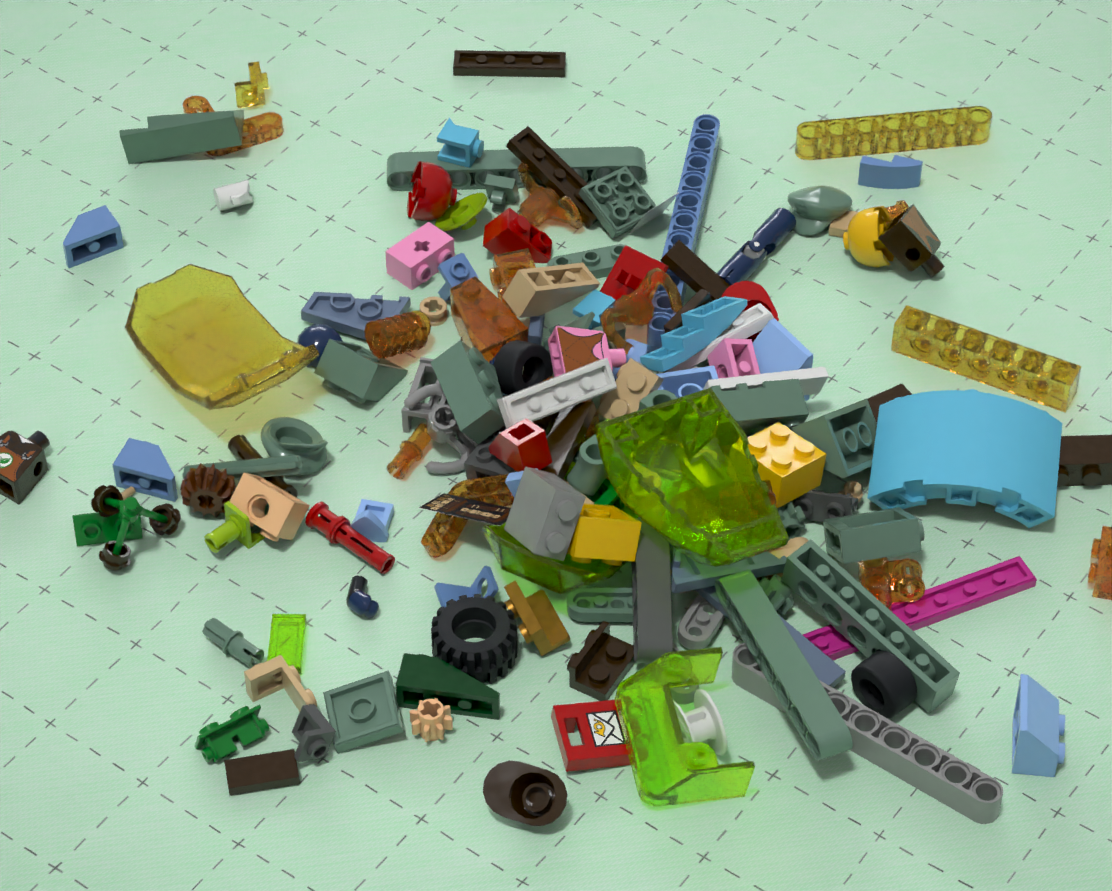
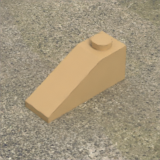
[502,263,600,318]

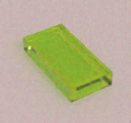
[267,614,307,675]

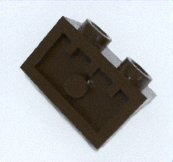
[567,621,635,701]

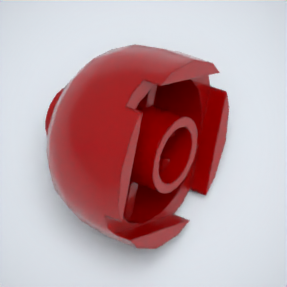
[407,161,457,221]

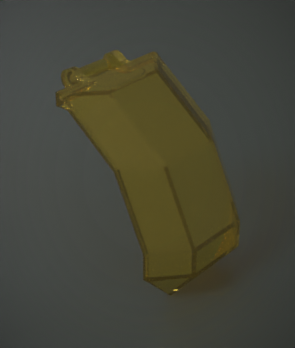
[125,264,320,410]

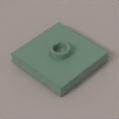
[323,670,404,754]

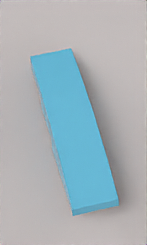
[640,296,747,372]

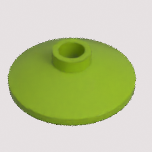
[435,193,488,231]

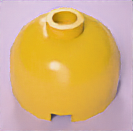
[843,206,894,267]

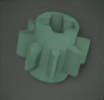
[764,501,806,542]
[758,574,794,615]

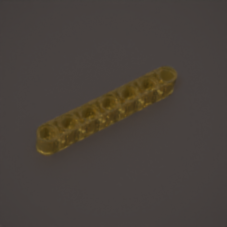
[795,106,992,160]

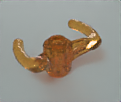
[517,163,583,229]
[600,268,682,354]

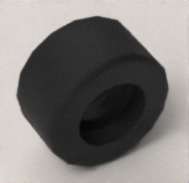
[493,340,553,395]
[851,651,917,719]

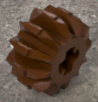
[180,463,236,518]

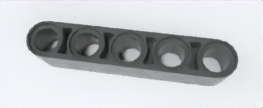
[631,518,673,665]

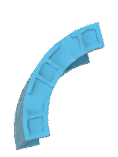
[867,389,1062,528]

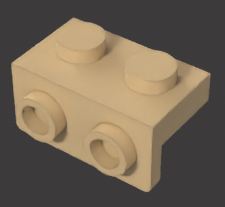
[596,358,664,426]

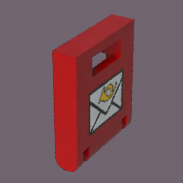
[551,698,649,772]

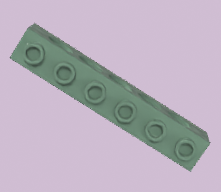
[782,539,960,713]

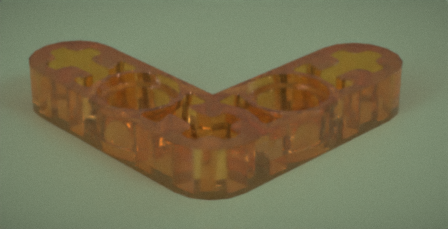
[183,96,284,157]
[421,474,514,558]

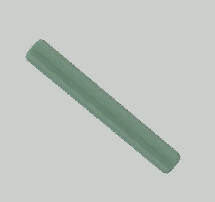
[182,455,303,480]

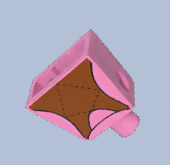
[548,326,626,377]

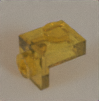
[234,61,269,108]

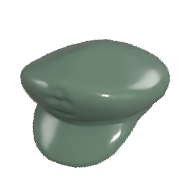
[788,185,852,235]
[261,417,328,475]

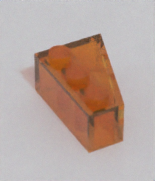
[450,276,528,365]

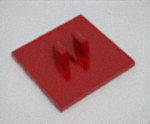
[600,245,669,320]

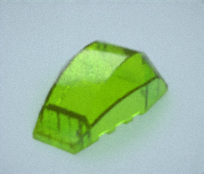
[595,388,789,567]

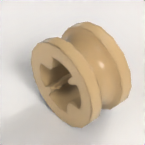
[420,297,447,326]

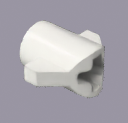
[213,180,253,211]

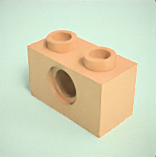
[229,472,310,542]

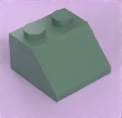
[314,339,408,404]

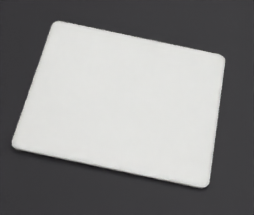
[630,192,679,234]

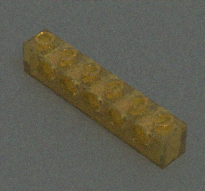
[891,305,1082,413]

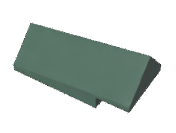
[119,110,244,164]

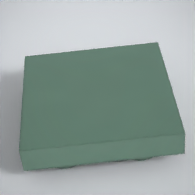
[578,166,656,239]

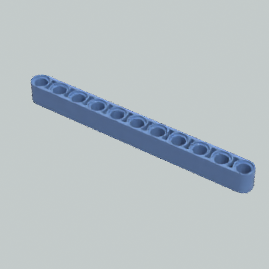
[647,114,720,349]

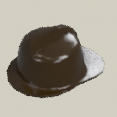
[483,760,568,826]

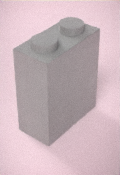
[504,466,586,561]

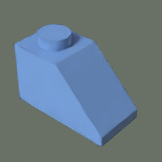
[63,205,124,268]
[112,438,178,502]

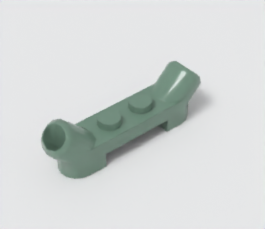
[567,390,685,496]

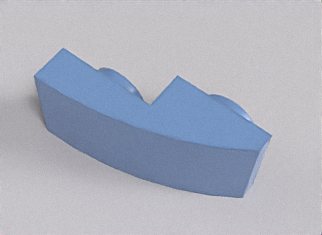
[858,155,923,189]

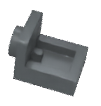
[292,704,336,762]

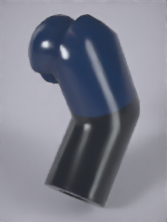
[346,576,379,618]

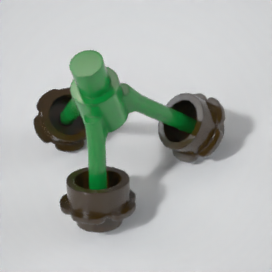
[91,485,181,571]

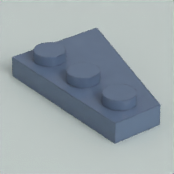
[301,292,411,345]

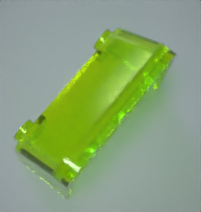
[615,647,755,807]

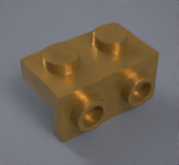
[504,580,571,656]

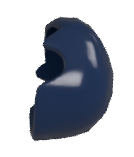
[295,324,343,367]

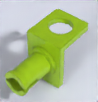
[204,501,266,553]

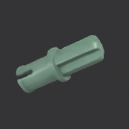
[202,618,264,669]

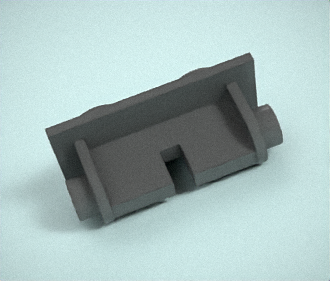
[792,490,858,522]

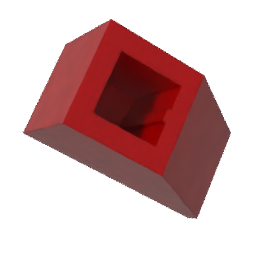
[483,208,552,263]
[488,418,553,472]

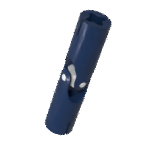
[717,208,796,286]

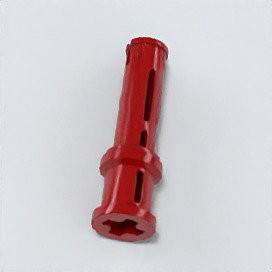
[305,501,395,574]

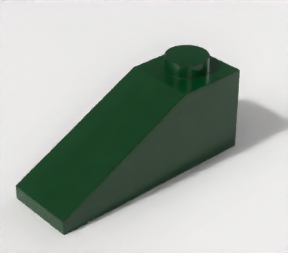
[396,653,501,720]

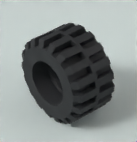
[431,594,518,684]

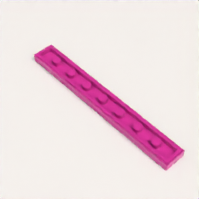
[803,556,1037,660]

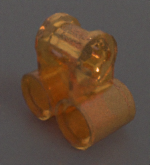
[858,557,925,610]

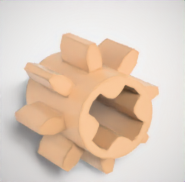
[410,698,453,742]

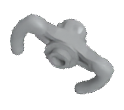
[404,383,476,475]

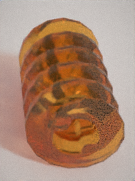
[364,310,431,359]

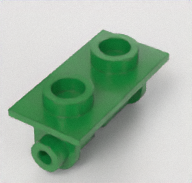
[72,512,143,546]
[194,704,269,762]

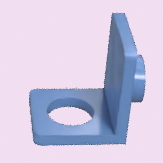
[434,566,498,607]

